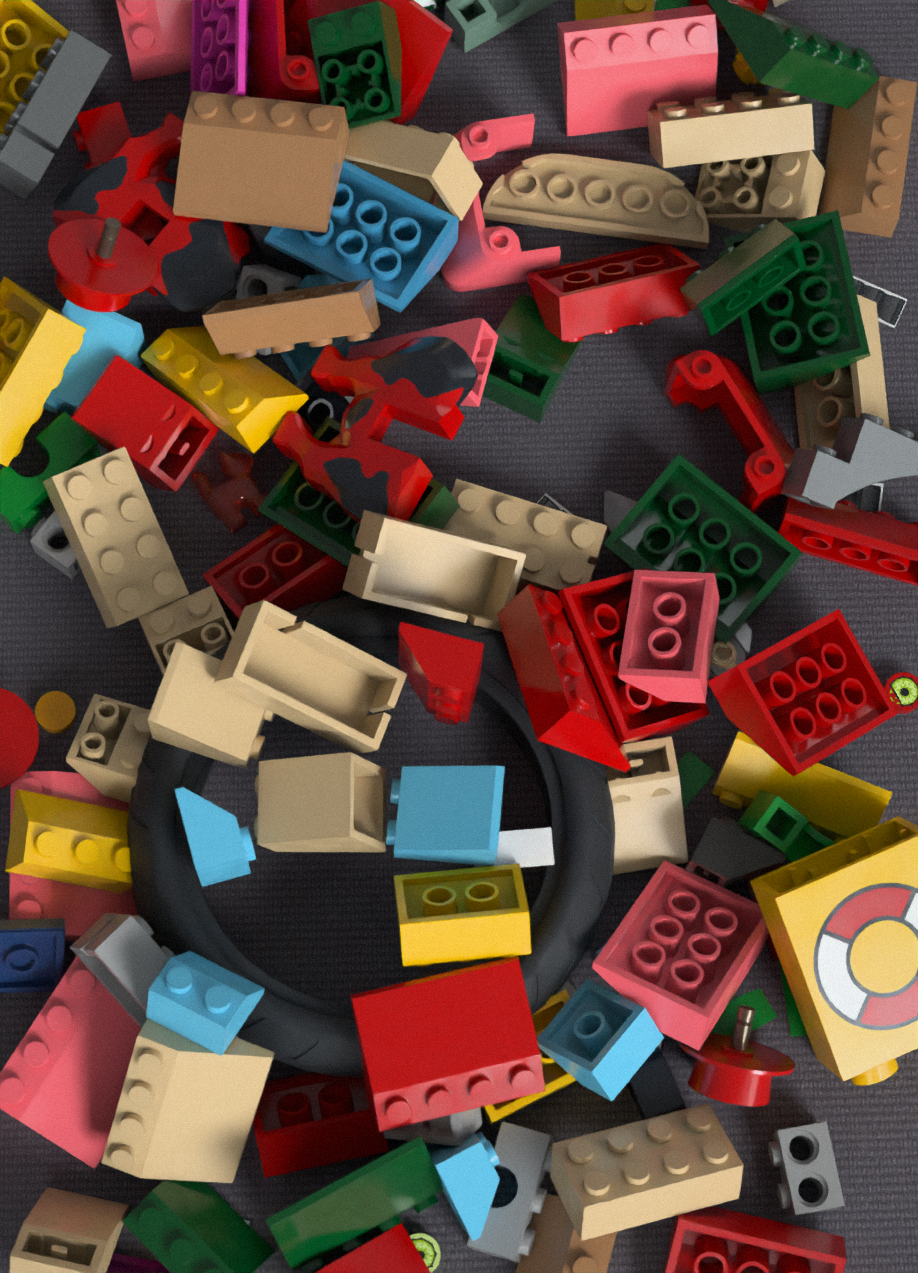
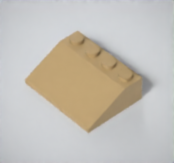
[101,1019,275,1183]

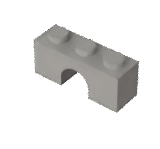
[467,1121,554,1263]

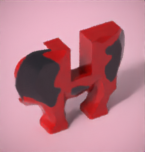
[53,112,250,312]
[273,336,478,524]

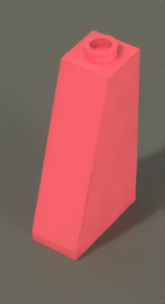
[347,318,498,407]

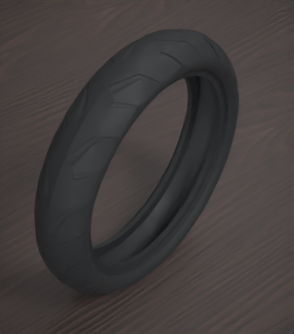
[127,597,615,1078]

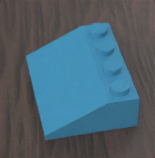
[264,160,459,313]

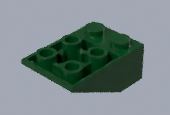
[308,0,402,129]
[482,293,585,423]

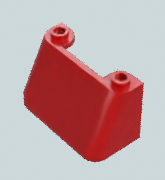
[248,0,320,104]
[664,350,795,515]

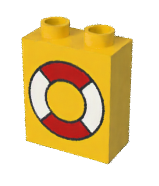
[750,816,918,1086]

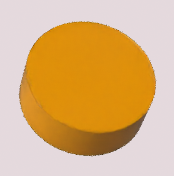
[35,691,77,733]

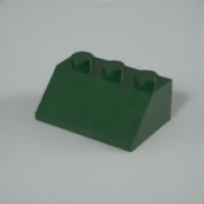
[680,219,806,336]
[122,1180,276,1273]

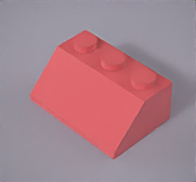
[618,570,720,703]

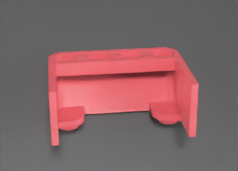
[432,114,561,292]

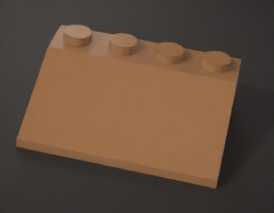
[173,91,350,233]

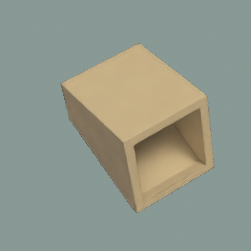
[147,641,275,770]
[254,752,387,852]

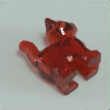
[191,451,268,534]

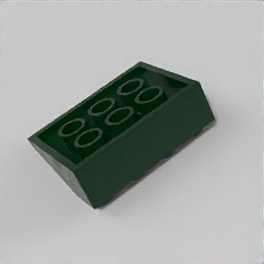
[707,0,879,109]
[724,210,870,395]
[257,416,460,568]
[603,454,802,645]
[265,1136,443,1273]

